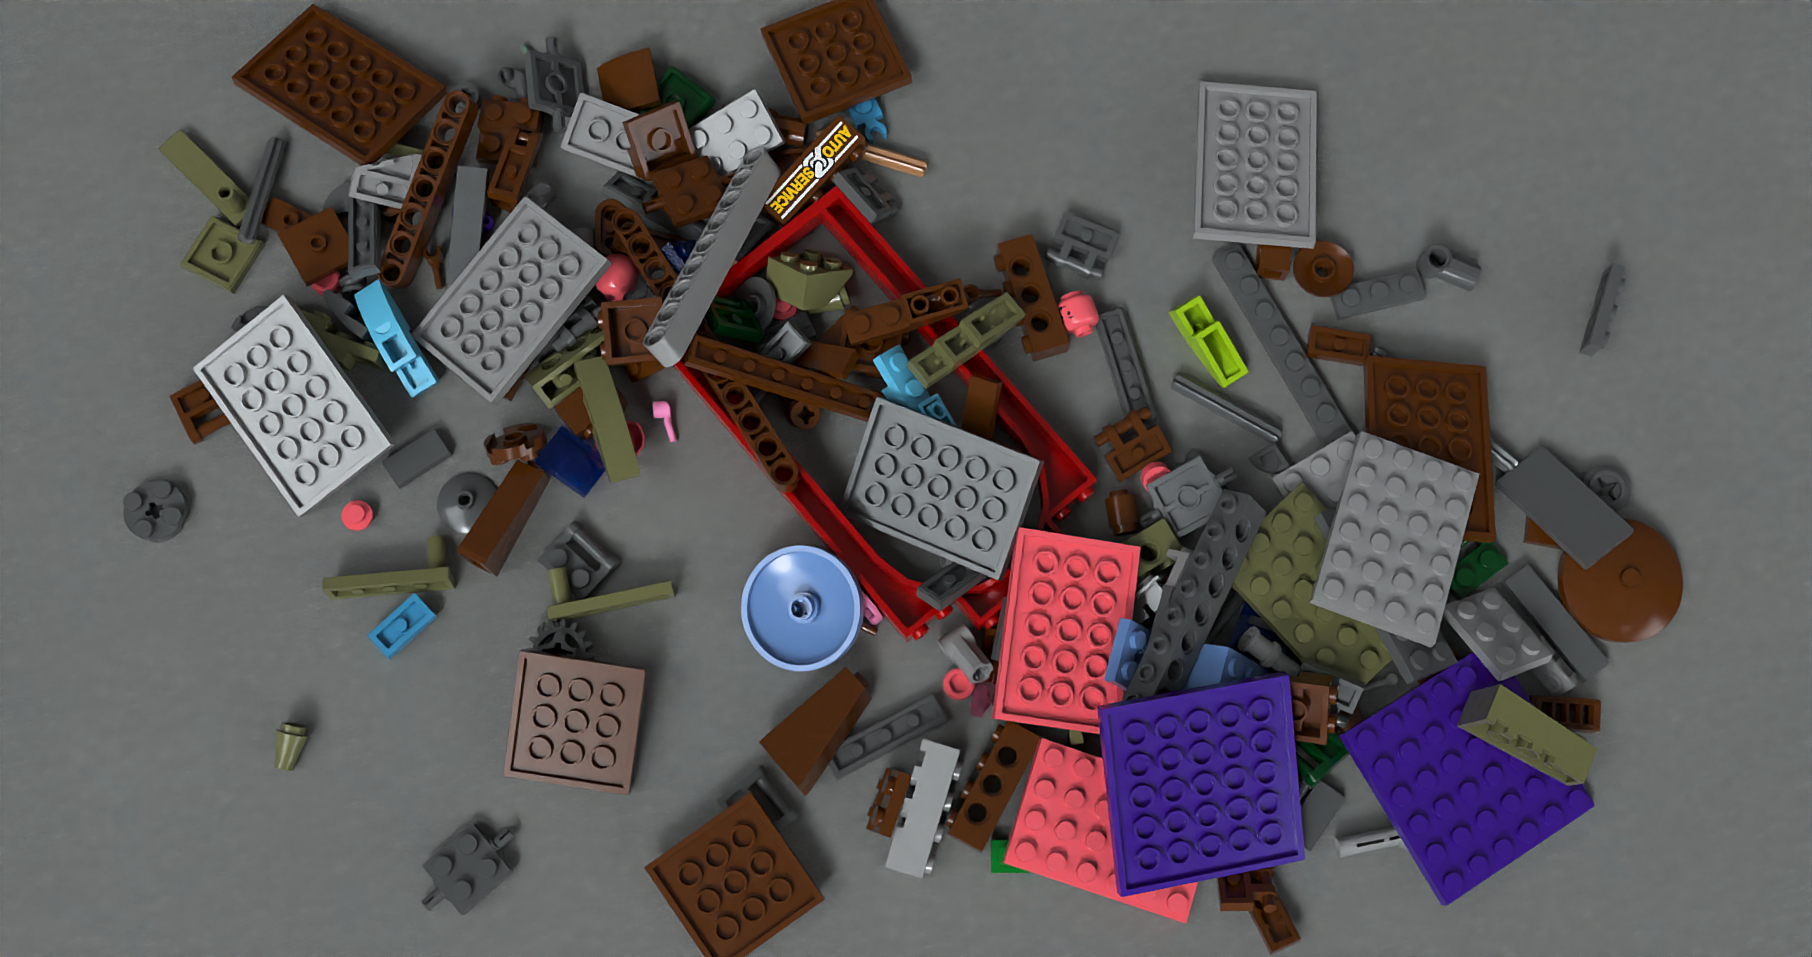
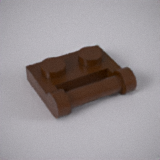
[169,380,231,445]

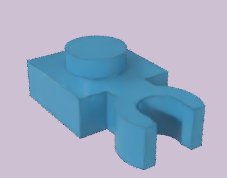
[846,98,887,144]

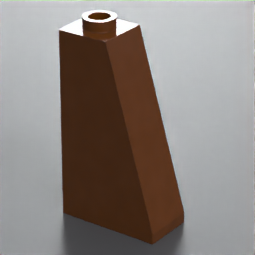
[456,460,550,577]
[759,667,872,796]

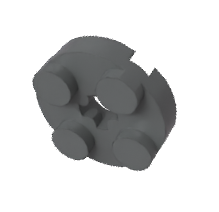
[123,480,190,543]

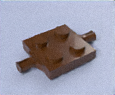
[642,155,736,229]

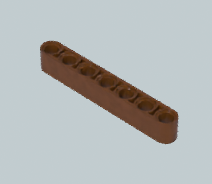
[377,90,478,289]

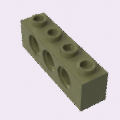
[523,322,609,409]
[1120,518,1182,585]

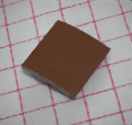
[597,47,662,113]

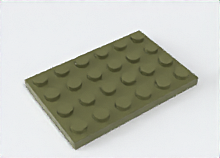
[1232,483,1392,685]

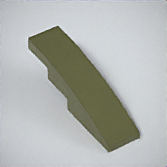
[907,292,1026,389]
[574,356,640,484]

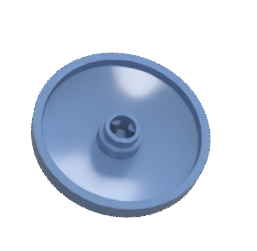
[741,545,864,672]

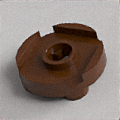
[483,423,547,465]

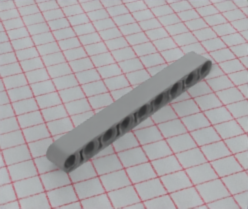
[643,147,781,367]

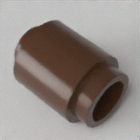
[1104,489,1140,536]

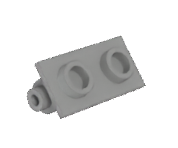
[1132,575,1166,625]
[1530,632,1578,697]

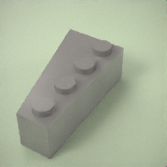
[885,739,963,879]

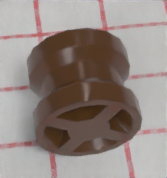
[785,399,821,430]

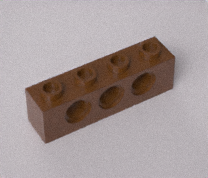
[993,234,1070,362]
[945,721,1042,853]

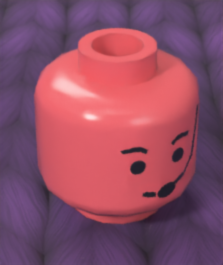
[1057,290,1100,338]

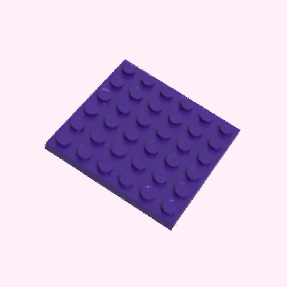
[1339,651,1595,906]
[1097,671,1305,897]

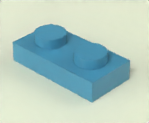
[367,593,438,660]

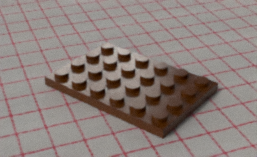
[232,4,448,165]
[1363,356,1496,543]

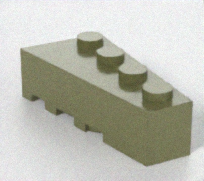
[1457,684,1597,786]

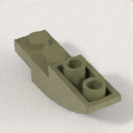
[274,300,386,372]

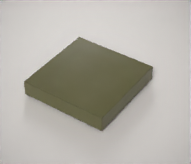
[180,216,265,294]

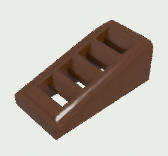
[1530,695,1601,734]

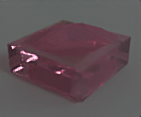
[969,684,992,718]

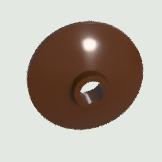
[1293,241,1354,297]

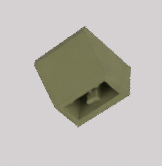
[766,249,853,310]

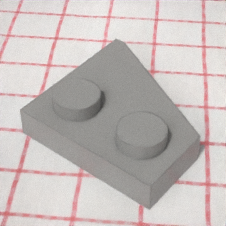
[348,154,422,209]

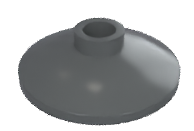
[734,277,776,332]
[437,473,496,534]

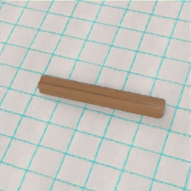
[814,129,927,177]

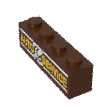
[762,114,867,227]

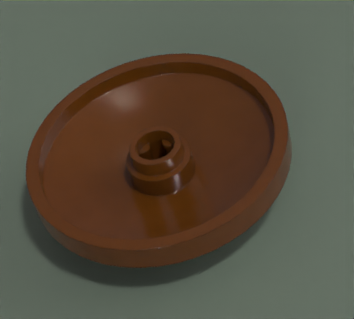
[1557,518,1683,643]

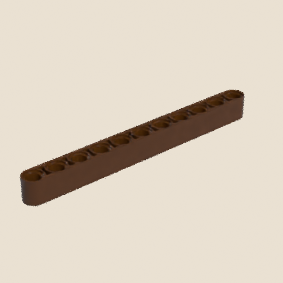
[612,208,800,493]

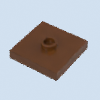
[277,206,348,287]

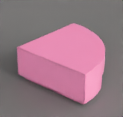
[862,591,883,626]

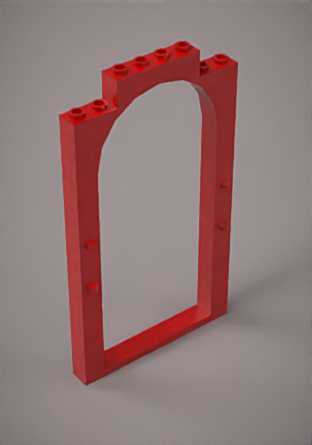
[673,186,1097,643]

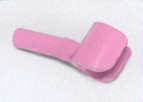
[653,401,677,443]

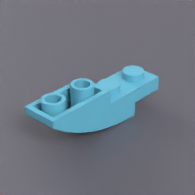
[354,279,440,398]
[873,344,957,426]

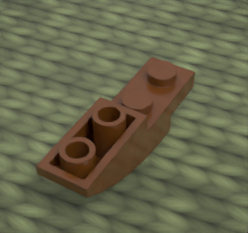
[842,278,969,346]

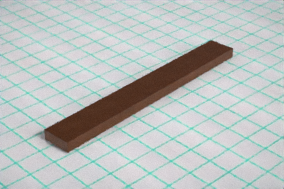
[684,334,886,422]

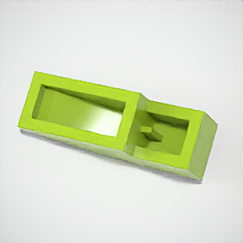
[1168,295,1249,388]

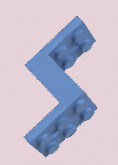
[1104,618,1272,691]

